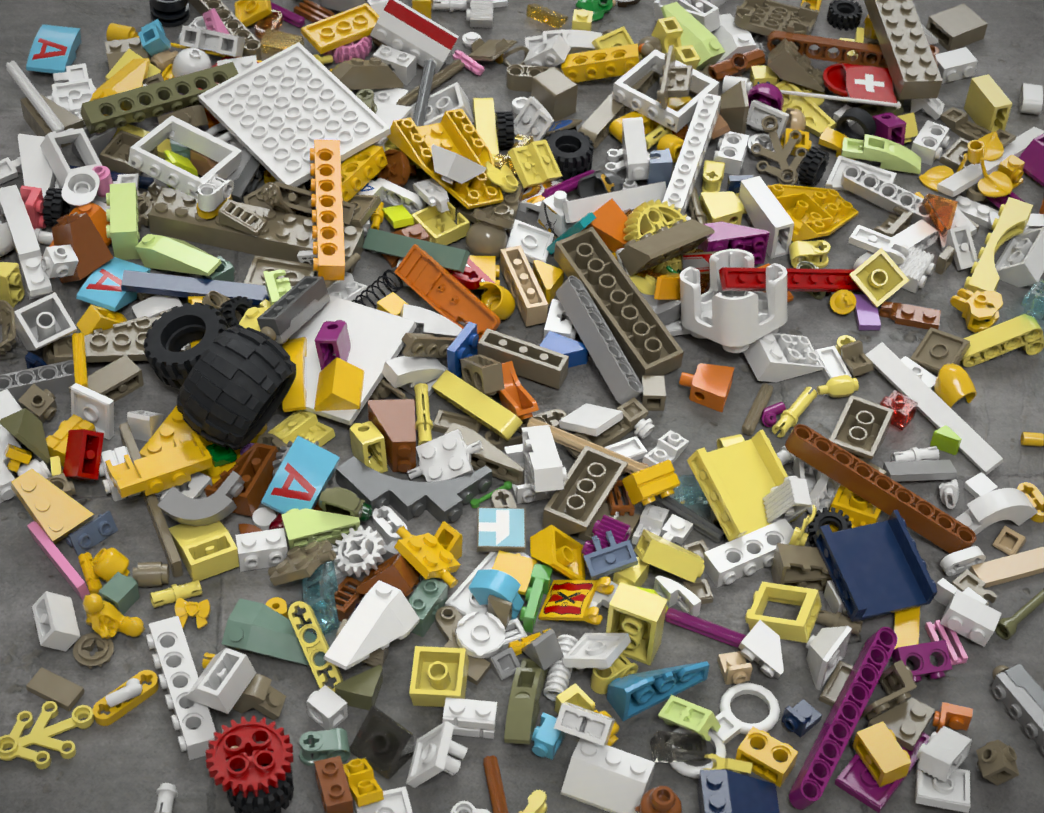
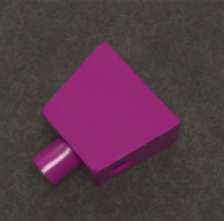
[872,112,906,146]
[314,320,351,371]

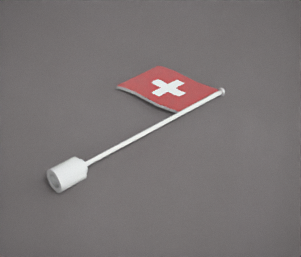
[722,63,901,109]

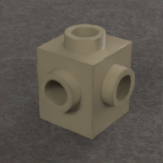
[18,383,57,424]
[976,739,1019,786]

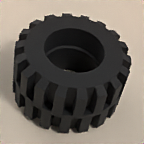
[544,129,594,181]
[227,751,294,813]

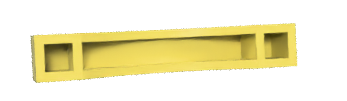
[964,197,1033,293]

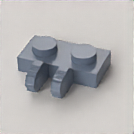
[584,530,638,581]

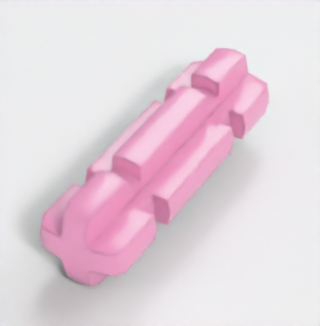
[452,50,485,76]

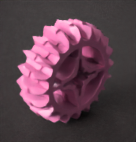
[323,35,372,64]

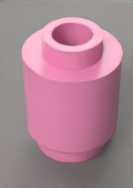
[92,166,113,197]

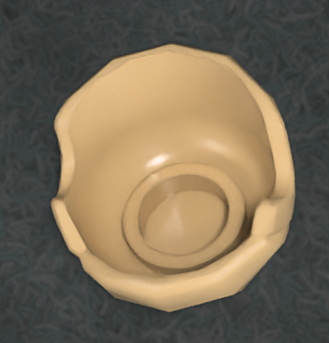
[785,108,806,131]

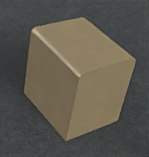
[531,67,578,121]

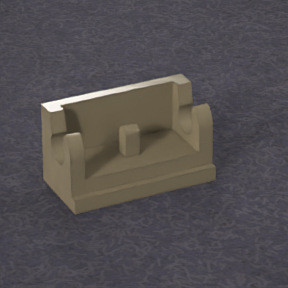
[874,207,913,237]

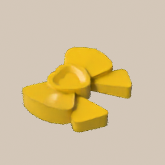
[175,598,211,630]

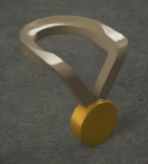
[495,46,529,67]

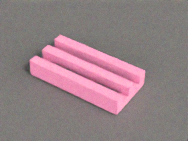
[925,620,968,665]

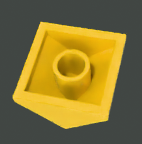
[314,357,365,411]

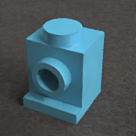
[532,712,566,760]

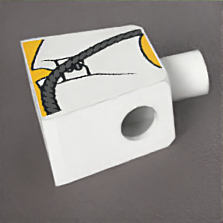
[537,191,578,239]

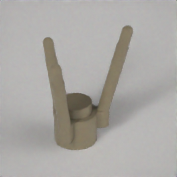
[370,378,416,408]

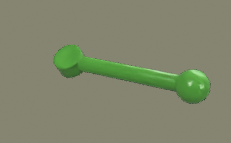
[470,481,512,508]

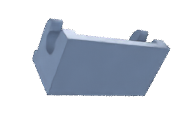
[646,148,673,189]

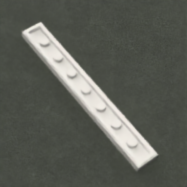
[937,127,1044,197]
[865,342,1003,476]

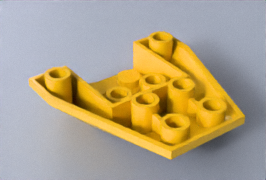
[767,184,859,242]

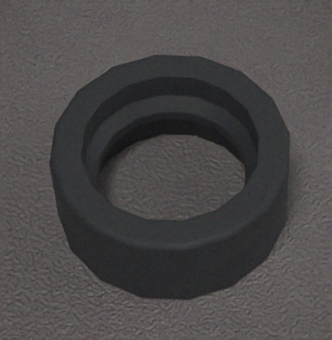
[836,108,876,140]

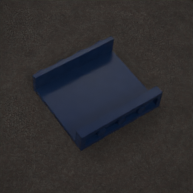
[814,509,938,622]

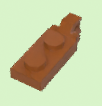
[879,302,941,330]

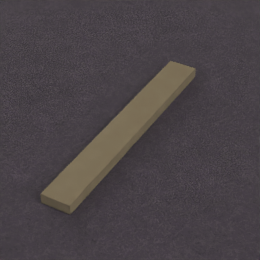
[119,422,183,578]

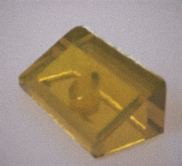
[527,4,568,29]

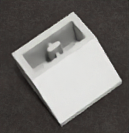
[186,648,256,714]

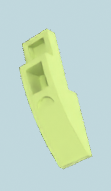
[841,134,921,174]

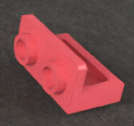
[20,186,47,230]

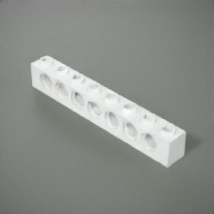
[662,93,721,215]

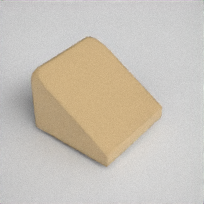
[992,526,1026,556]

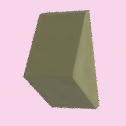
[335,665,383,711]

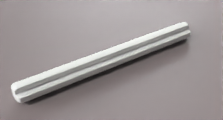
[6,61,65,133]

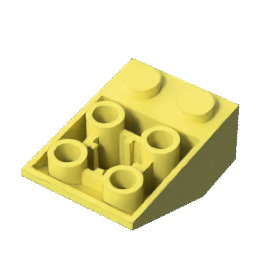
[169,521,239,581]

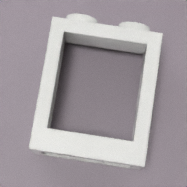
[40,128,102,188]

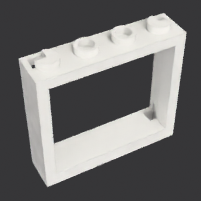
[612,49,720,133]
[128,116,242,200]

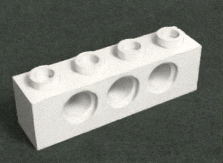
[703,518,794,588]

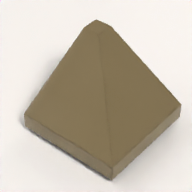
[488,595,512,629]

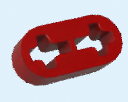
[446,266,482,290]

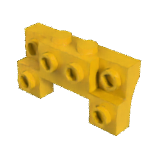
[105,431,213,498]

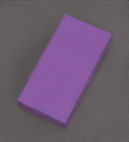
[854,294,881,330]

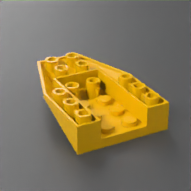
[387,108,504,209]

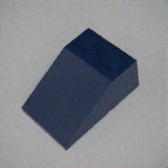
[697,770,780,813]

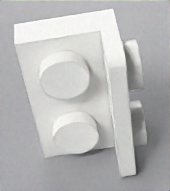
[747,100,789,138]

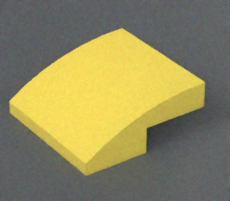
[508,140,562,188]
[268,410,335,447]

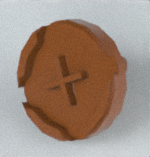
[377,149,417,188]

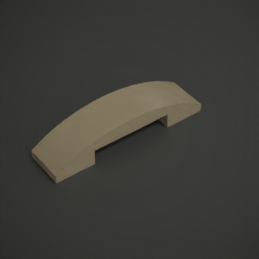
[940,107,1016,147]
[563,397,648,459]

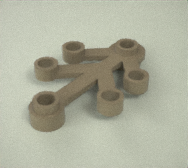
[751,115,807,185]

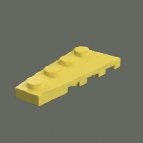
[775,80,836,137]

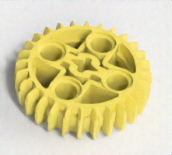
[623,200,697,275]

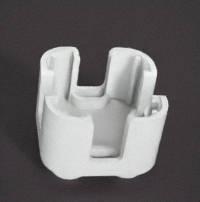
[680,249,788,353]

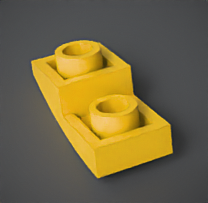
[343,758,384,807]

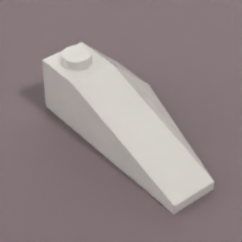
[712,14,756,65]
[324,580,420,670]

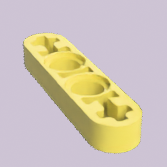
[288,601,343,692]

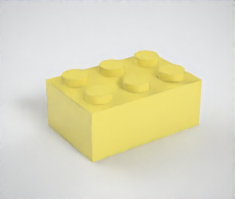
[606,582,668,665]

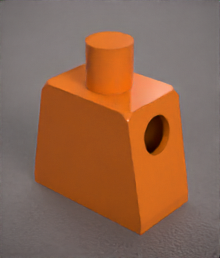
[679,363,735,412]

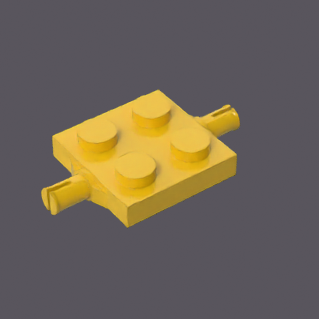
[394,526,461,588]

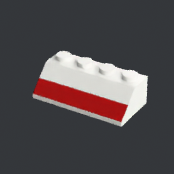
[370,0,459,74]

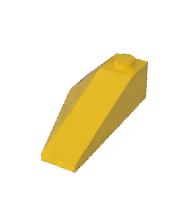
[90,58,150,116]

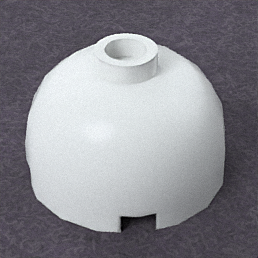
[172,48,212,78]

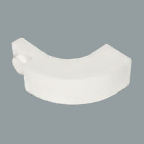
[955,488,1038,535]

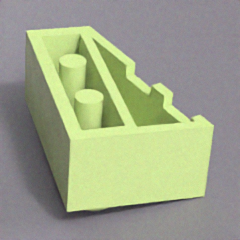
[106,183,141,260]

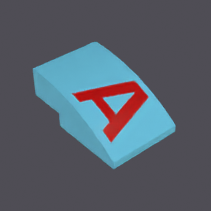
[26,24,81,73]
[76,256,151,312]
[261,436,340,514]

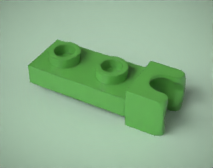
[520,564,553,633]

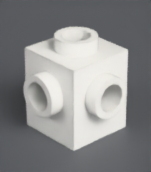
[41,245,79,278]

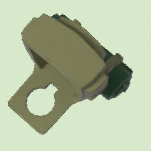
[319,487,373,546]

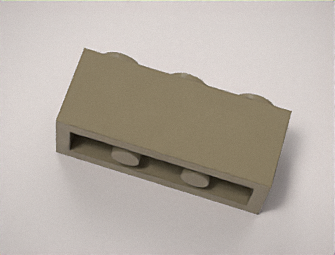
[69,355,144,402]

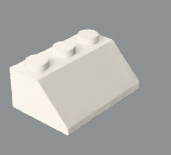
[995,227,1044,288]
[561,738,655,813]

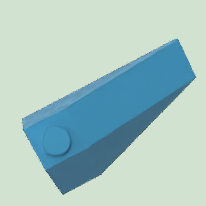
[607,661,710,721]

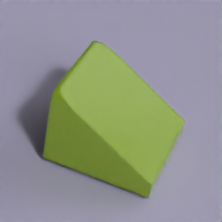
[930,425,962,455]

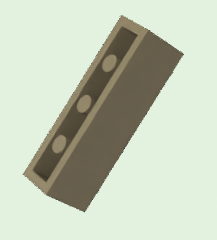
[478,328,569,389]

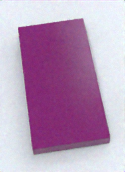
[834,732,931,813]

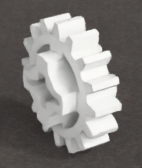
[333,525,386,577]

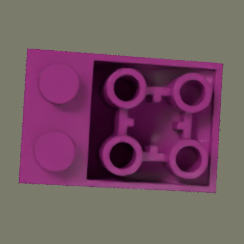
[697,221,769,265]

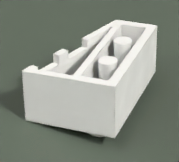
[521,425,567,493]

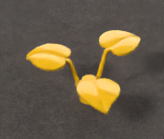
[919,131,1012,197]

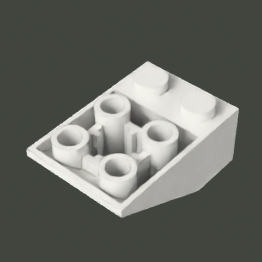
[743,333,824,383]

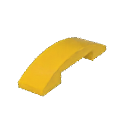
[282,337,307,412]

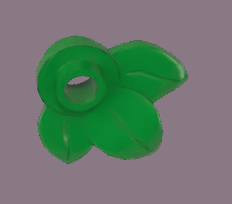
[576,0,613,22]

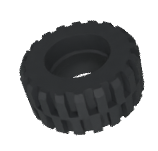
[144,302,229,389]

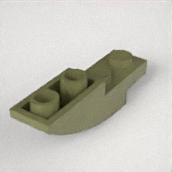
[504,658,548,744]

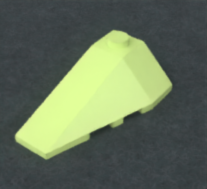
[661,2,725,70]
[135,234,221,276]

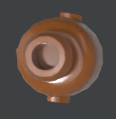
[635,786,682,813]

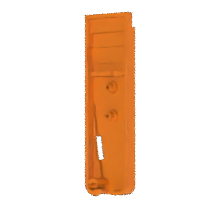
[394,244,500,342]

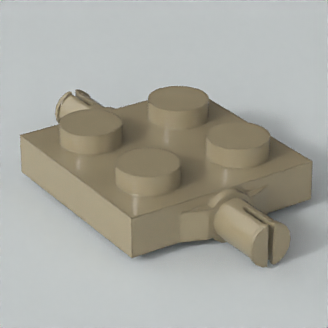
[268,540,336,586]

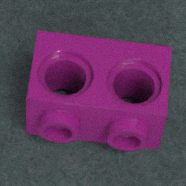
[891,640,952,683]

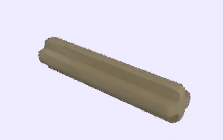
[741,383,773,436]

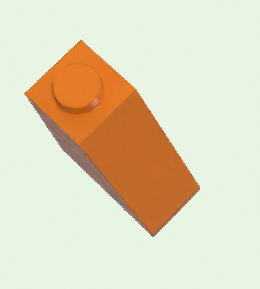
[580,198,642,253]

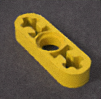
[93,670,159,726]

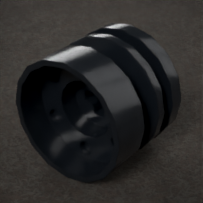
[149,0,190,27]

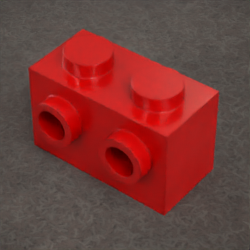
[63,429,104,480]

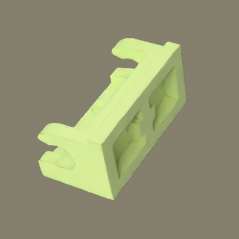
[263,270,291,306]
[658,695,721,741]

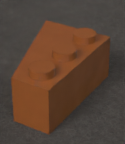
[204,443,278,517]

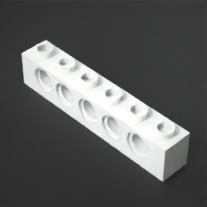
[146,616,216,760]

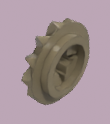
[73,632,114,669]

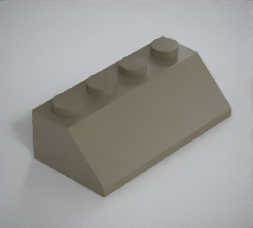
[618,219,715,276]
[542,446,628,535]

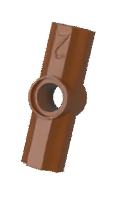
[708,48,766,82]

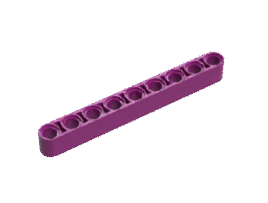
[789,627,898,810]

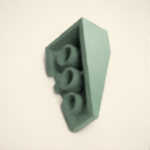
[221,598,330,666]

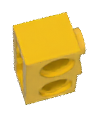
[735,727,798,787]

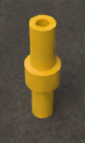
[371,201,384,230]

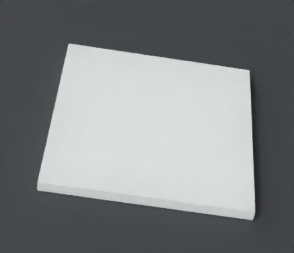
[280,295,417,426]

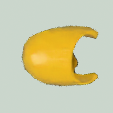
[479,281,515,320]
[934,363,977,408]

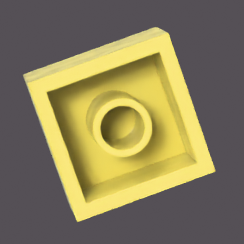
[409,646,469,707]

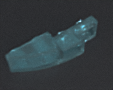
[303,561,339,636]

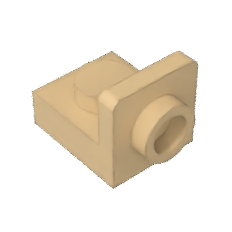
[717,651,752,685]

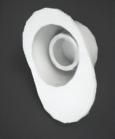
[61,168,100,206]

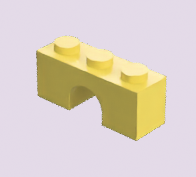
[651,16,701,70]

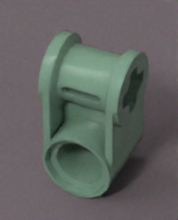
[299,728,351,766]

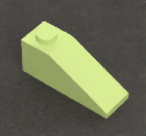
[281,508,360,549]

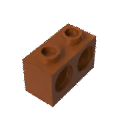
[314,756,353,813]

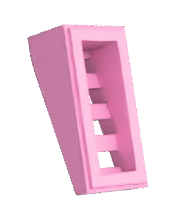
[202,8,229,34]

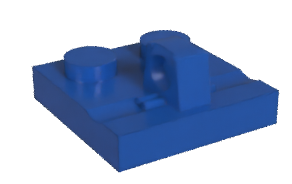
[447,321,479,378]

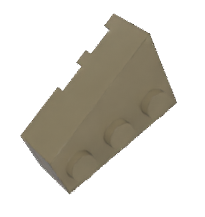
[20,93,84,148]
[771,543,832,591]

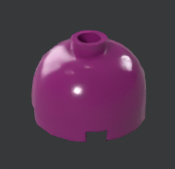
[747,83,784,111]

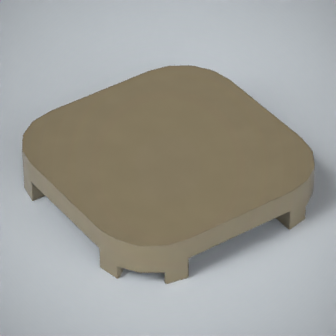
[734,0,818,36]

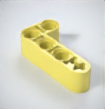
[961,313,1044,367]

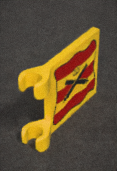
[538,577,614,625]

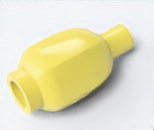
[817,375,859,398]

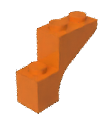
[496,361,539,420]

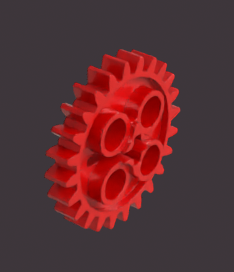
[206,716,293,798]

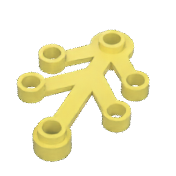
[0,701,94,769]

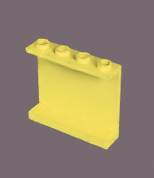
[687,429,807,542]

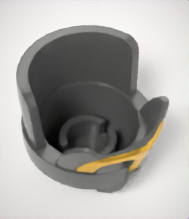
[578,169,625,198]

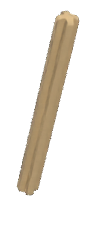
[527,418,649,474]

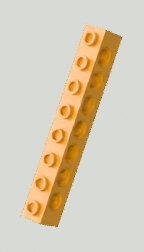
[310,140,345,280]

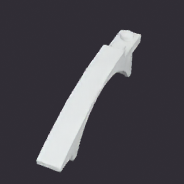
[0,185,53,300]

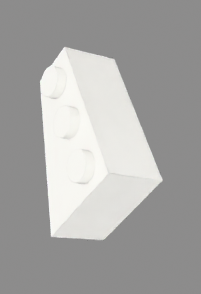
[653,0,720,32]

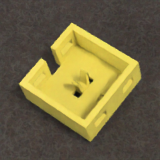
[411,202,470,245]

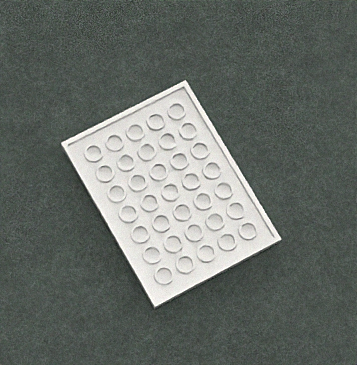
[198,42,391,187]

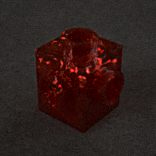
[880,390,918,430]

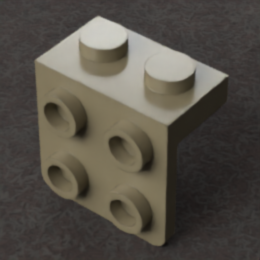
[860,660,917,720]

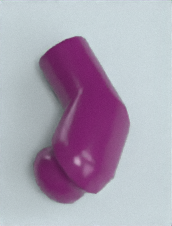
[761,402,786,427]

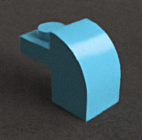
[138,19,171,56]
[468,569,524,620]

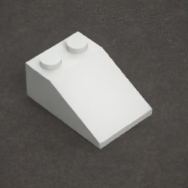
[410,82,474,126]

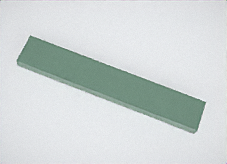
[362,228,470,273]

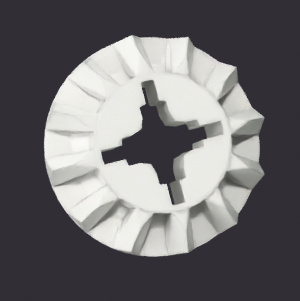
[747,133,775,158]

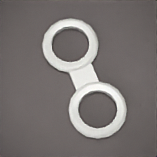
[665,683,780,779]

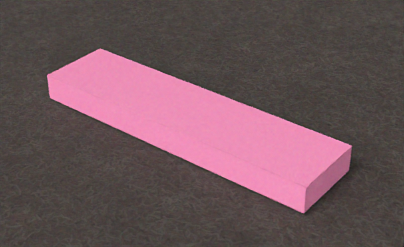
[27,521,90,601]

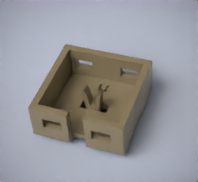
[99,130,158,176]

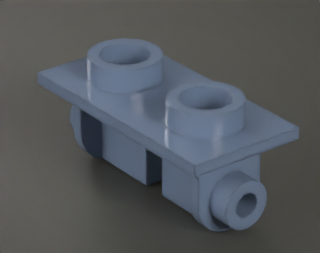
[65,511,118,556]

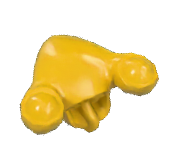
[83,593,145,639]

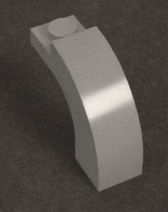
[157,471,245,526]

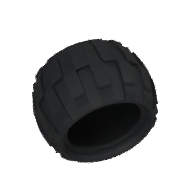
[177,324,296,450]

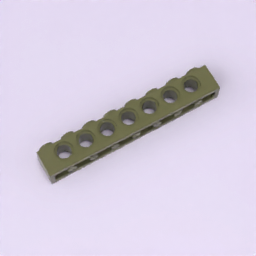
[80,62,239,134]

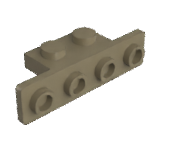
[657,45,693,109]
[401,333,455,358]

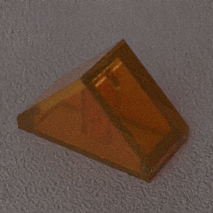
[921,193,958,237]

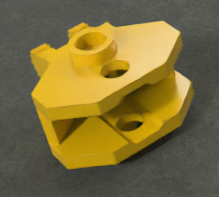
[950,288,1003,333]

